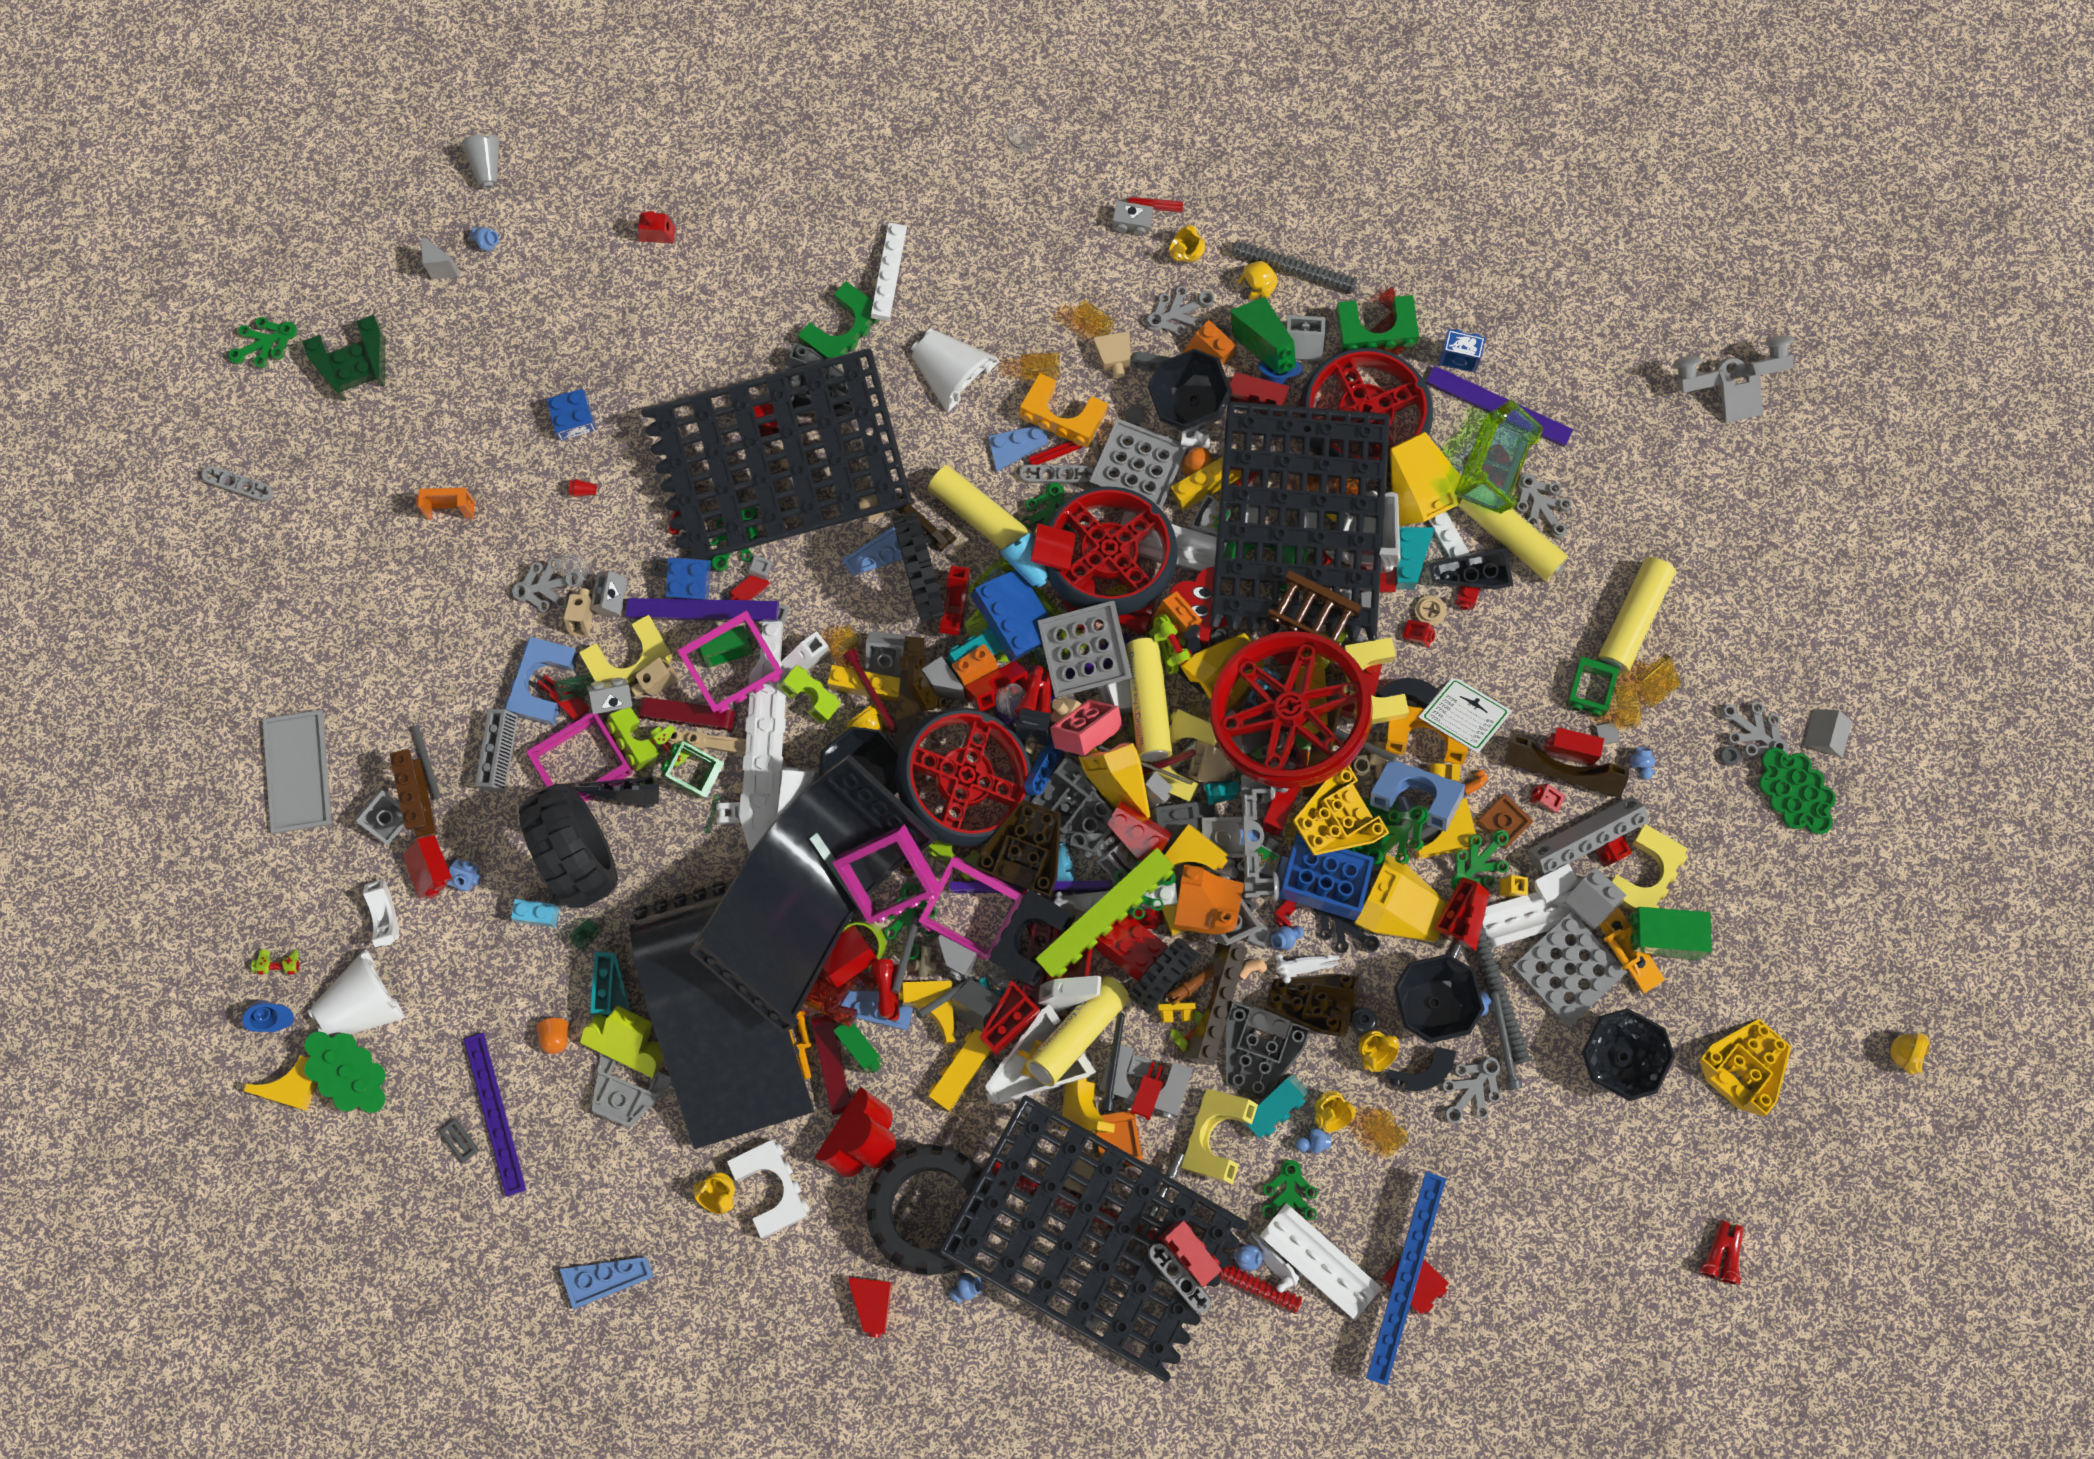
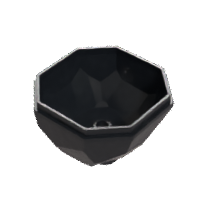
[1147,349,1232,433]
[818,727,899,795]
[1393,954,1485,1044]

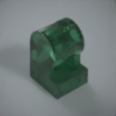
[569,918,603,953]

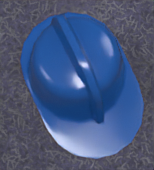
[1258,361,1303,384]
[242,1000,294,1032]

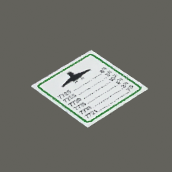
[1419,678,1512,753]

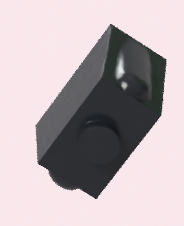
[1013,709,1052,746]

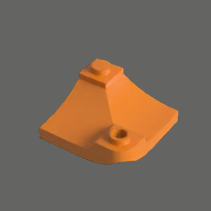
[1174,865,1244,934]

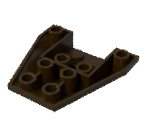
[975,799,1061,897]
[1264,974,1359,1037]

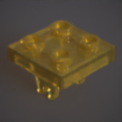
[1635,654,1682,708]

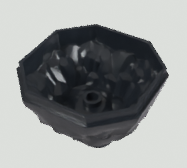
[1582,1008,1675,1101]

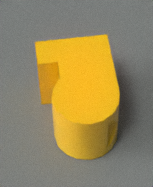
[1429,763,1460,782]
[1499,875,1528,898]

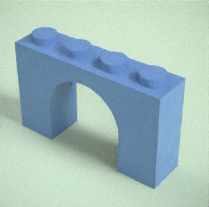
[505,637,579,726]
[1370,761,1465,832]

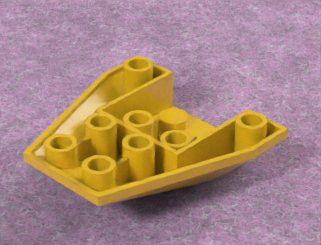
[1390,432,1467,526]
[1180,633,1265,713]
[1078,743,1150,818]
[1293,765,1389,856]
[1354,854,1447,943]
[1700,1019,1792,1117]

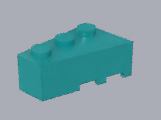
[1395,527,1435,590]
[945,627,1004,681]
[590,952,631,1017]
[1246,1074,1310,1139]

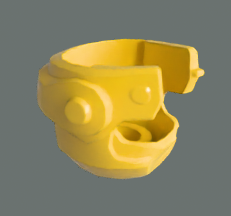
[1168,225,1206,263]
[1237,261,1277,300]
[846,704,886,734]
[1358,1030,1399,1072]
[1890,1033,1930,1075]
[1314,1091,1356,1133]
[693,1172,735,1215]

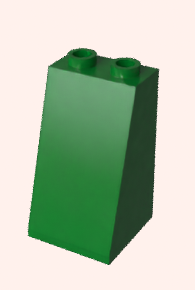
[1230,296,1296,374]
[1630,906,1712,961]

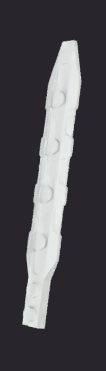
[739,621,787,851]

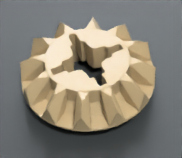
[1415,595,1447,626]

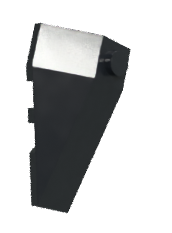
[1428,546,1514,590]
[575,777,659,808]

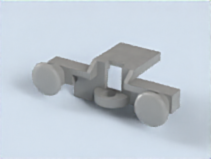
[1673,335,1794,423]
[1202,775,1280,902]

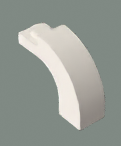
[363,879,399,947]

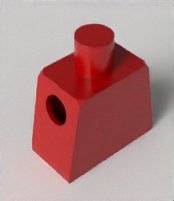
[638,211,675,244]

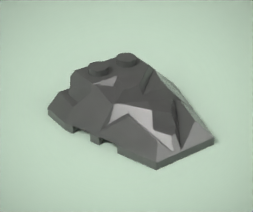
[1031,757,1113,854]

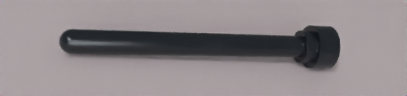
[1098,1012,1125,1112]

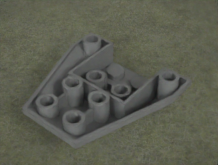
[784,342,854,415]
[1149,802,1216,889]
[1226,1001,1311,1099]

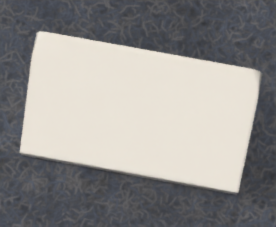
[1534,864,1579,903]

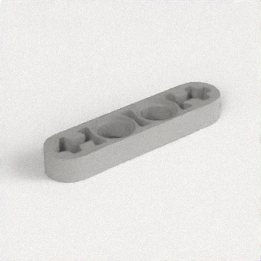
[1020,465,1094,485]
[202,466,274,502]
[1148,1244,1211,1313]

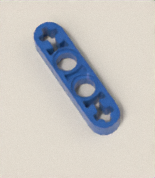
[1025,737,1064,796]

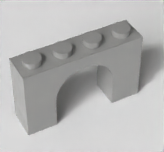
[1099,1044,1193,1119]

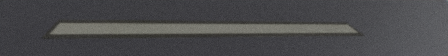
[1097,745,1193,785]

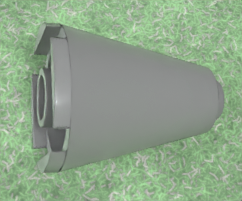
[462,134,500,189]

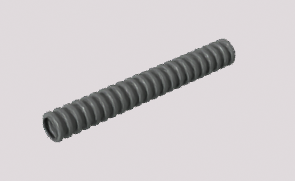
[1232,239,1357,293]
[1474,928,1532,1065]

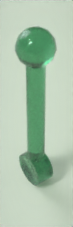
[704,793,721,834]

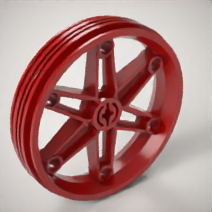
[1210,631,1373,789]

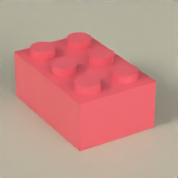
[1050,699,1123,756]

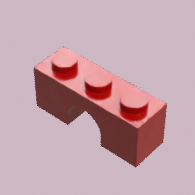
[965,661,1029,711]

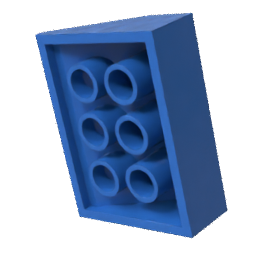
[970,570,1060,662]
[1279,834,1374,921]

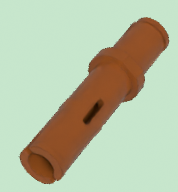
[1166,964,1214,1005]

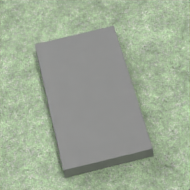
[263,710,332,834]

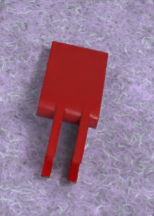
[729,575,771,600]
[536,674,590,722]
[1130,1061,1164,1121]

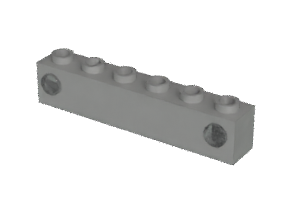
[1528,796,1649,875]

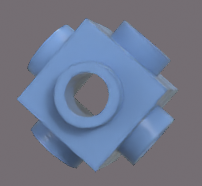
[447,859,481,892]

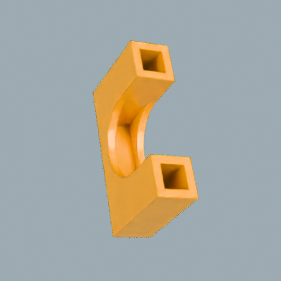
[1019,373,1109,448]
[1384,706,1468,765]

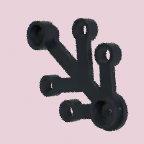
[1313,908,1380,953]

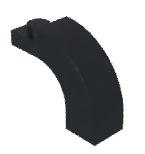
[1376,678,1439,709]
[1385,1046,1456,1093]

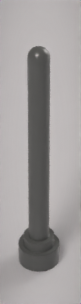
[1491,991,1523,1090]

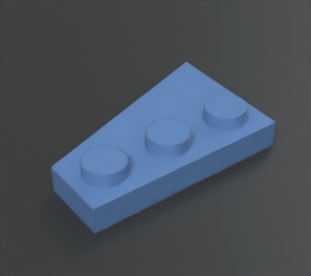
[988,426,1048,472]

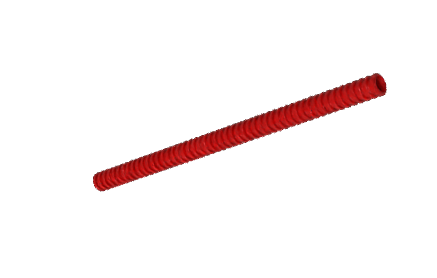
[991,1161,1302,1314]

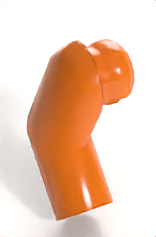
[1464,770,1488,795]

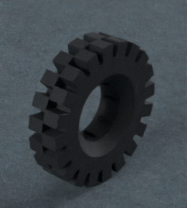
[892,512,945,622]

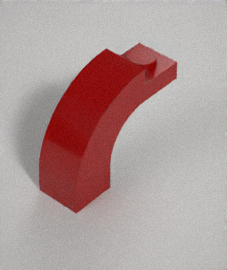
[939,565,970,636]

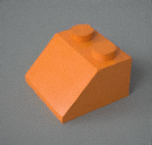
[1183,320,1236,366]

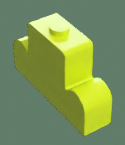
[580,1006,664,1078]

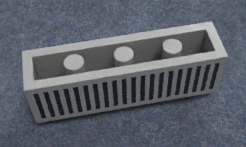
[475,709,518,792]

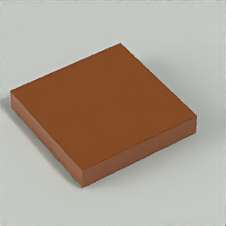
[1476,793,1534,849]

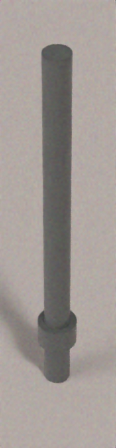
[1123,1152,1185,1271]

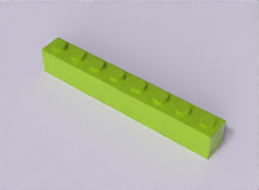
[1036,848,1175,978]

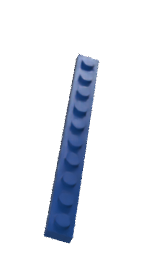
[1366,1172,1447,1386]

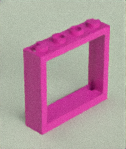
[677,611,783,714]
[526,712,634,802]
[832,824,941,924]
[918,855,1025,960]

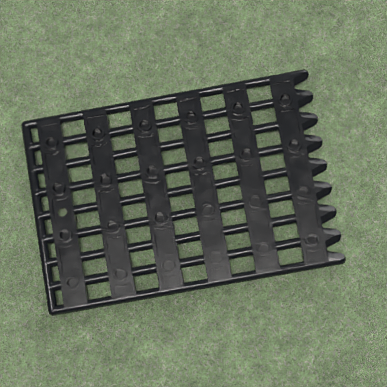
[641,348,912,560]
[1210,401,1390,641]
[939,1095,1249,1383]

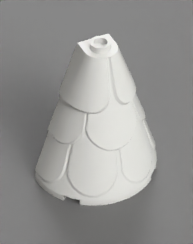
[985,1004,1096,1105]

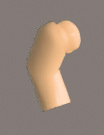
[1240,959,1267,980]

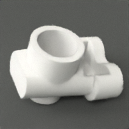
[1180,428,1210,449]

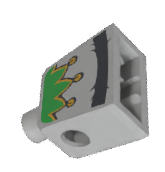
[1190,494,1232,537]
[1236,838,1281,879]
[1096,841,1139,882]

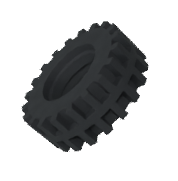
[1129,937,1199,1014]

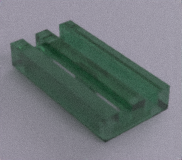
[554,674,595,702]

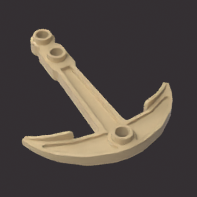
[668,729,746,794]

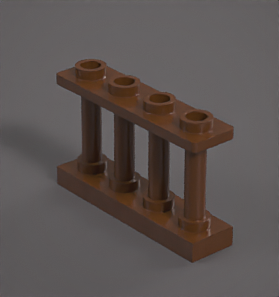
[1267,570,1362,646]
[390,749,437,839]

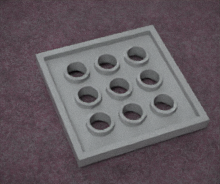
[1089,418,1188,510]
[1038,601,1132,698]
[1511,911,1627,1027]

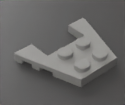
[592,1053,672,1129]

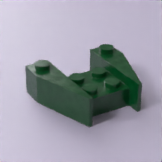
[302,315,386,401]

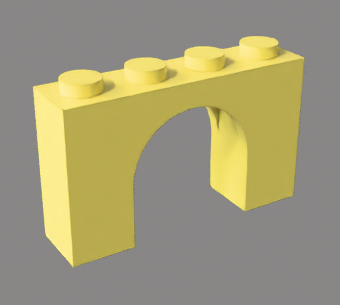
[579,615,673,686]
[1344,637,1409,724]
[1145,709,1217,802]
[1611,824,1688,911]
[1181,1088,1258,1185]

